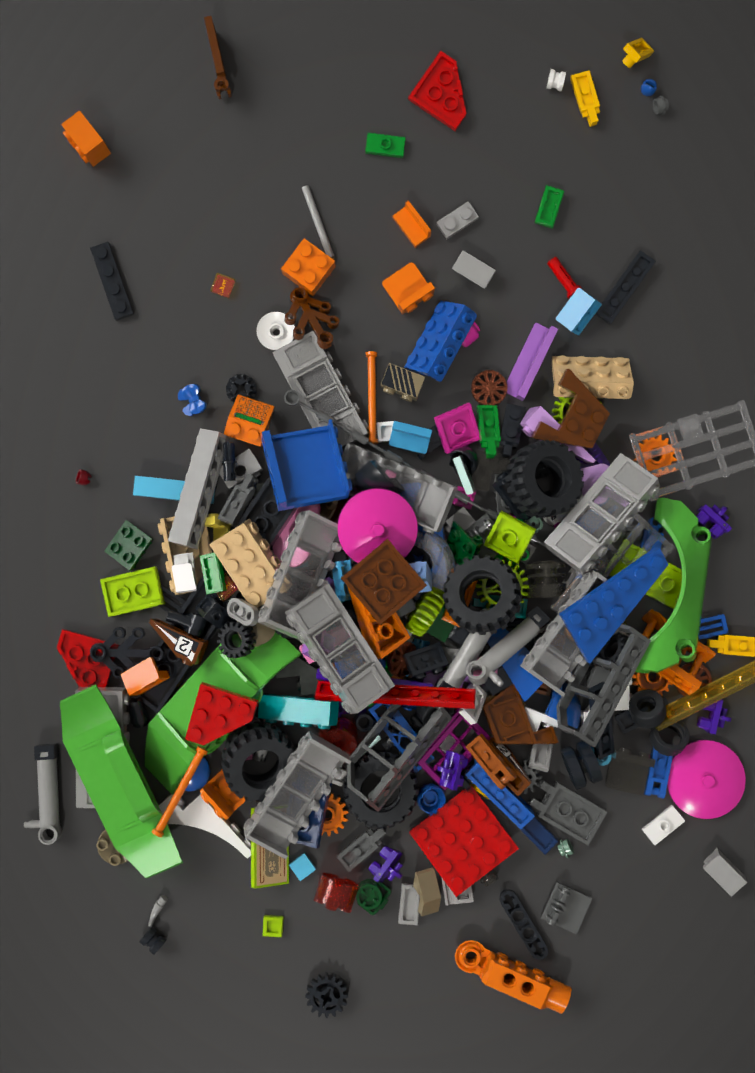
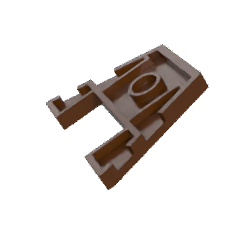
[531,369,610,448]
[482,684,559,745]

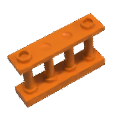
[642,609,716,695]

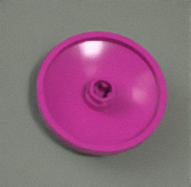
[337,488,418,563]
[667,740,746,819]

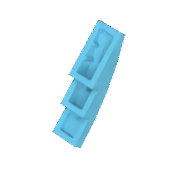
[133,476,215,504]

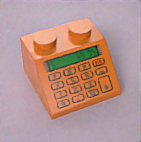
[224,394,275,447]

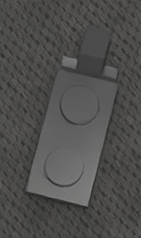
[218,474,258,527]
[336,827,386,872]

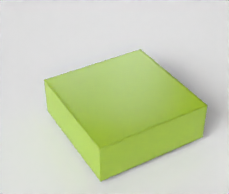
[263,915,284,937]

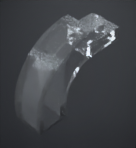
[414,531,455,591]

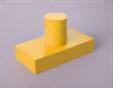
[622,37,654,68]

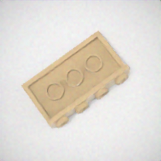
[551,355,634,399]
[158,516,213,595]
[209,519,292,608]

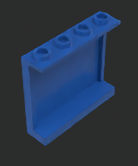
[261,419,352,511]

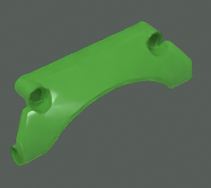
[635,498,712,674]

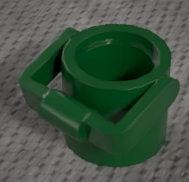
[356,879,392,915]

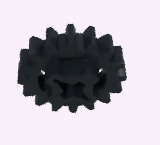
[305,972,348,1018]

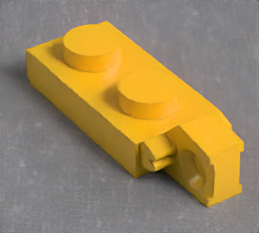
[570,70,600,127]
[707,635,755,657]

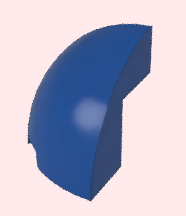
[544,681,581,729]

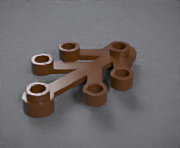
[284,288,340,349]

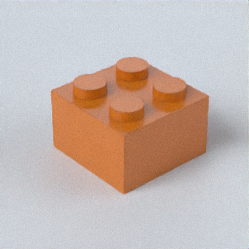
[61,110,111,167]
[281,238,336,296]

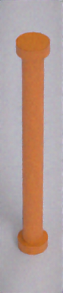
[366,351,379,445]
[151,746,208,838]

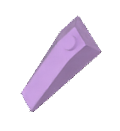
[520,406,596,463]

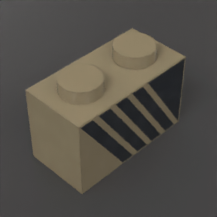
[381,363,425,402]

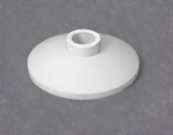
[257,312,295,350]

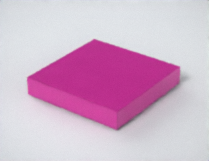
[434,403,480,454]

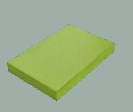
[100,566,165,617]

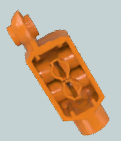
[455,940,572,1014]

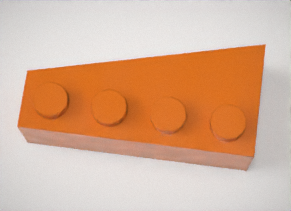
[347,586,411,659]

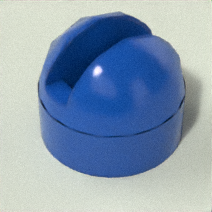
[641,79,657,96]

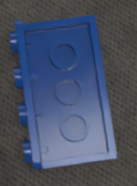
[404,300,477,382]

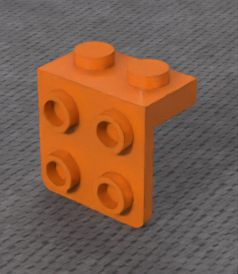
[382,262,435,315]
[200,769,245,820]

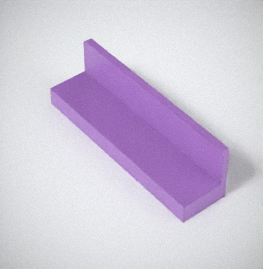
[503,323,558,401]

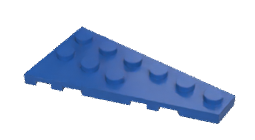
[559,547,669,664]

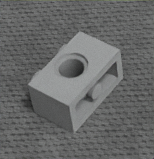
[219,448,263,490]

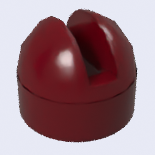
[76,469,92,485]

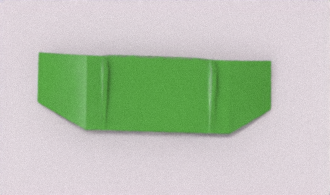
[145,630,301,795]
[60,685,183,878]

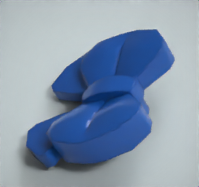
[178,384,207,416]

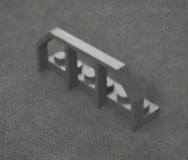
[556,624,651,747]
[347,704,452,812]

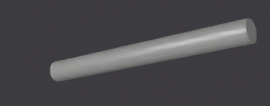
[302,185,335,258]

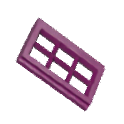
[417,708,491,790]

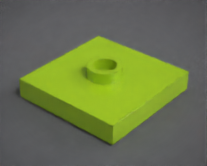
[484,511,536,564]

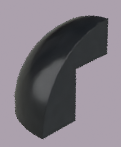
[351,460,405,494]

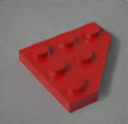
[408,51,467,132]
[57,629,119,687]
[185,682,259,746]

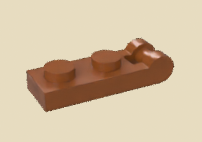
[466,733,517,789]

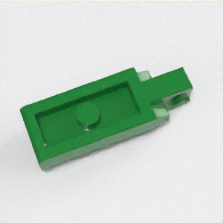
[477,405,501,459]

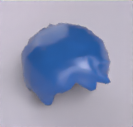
[417,783,446,816]

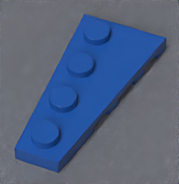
[487,628,543,702]

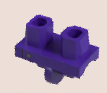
[696,504,732,539]
[697,697,732,735]
[437,750,468,791]
[368,846,403,883]

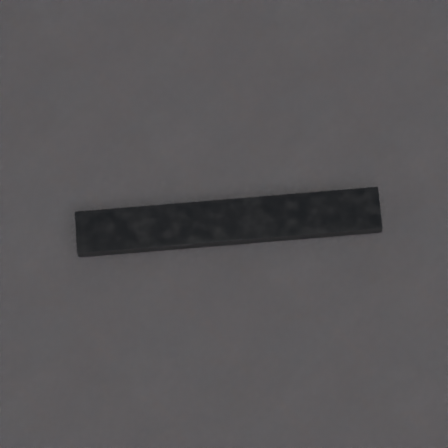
[133,476,298,713]

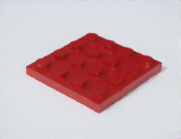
[409,787,519,897]

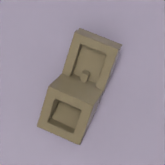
[413,867,441,917]

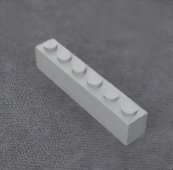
[168,428,230,549]

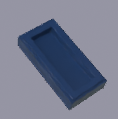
[517,817,559,855]

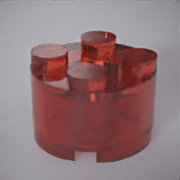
[319,717,358,764]
[313,873,359,913]

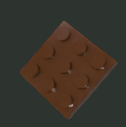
[341,538,427,625]

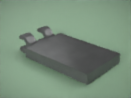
[527,779,607,846]

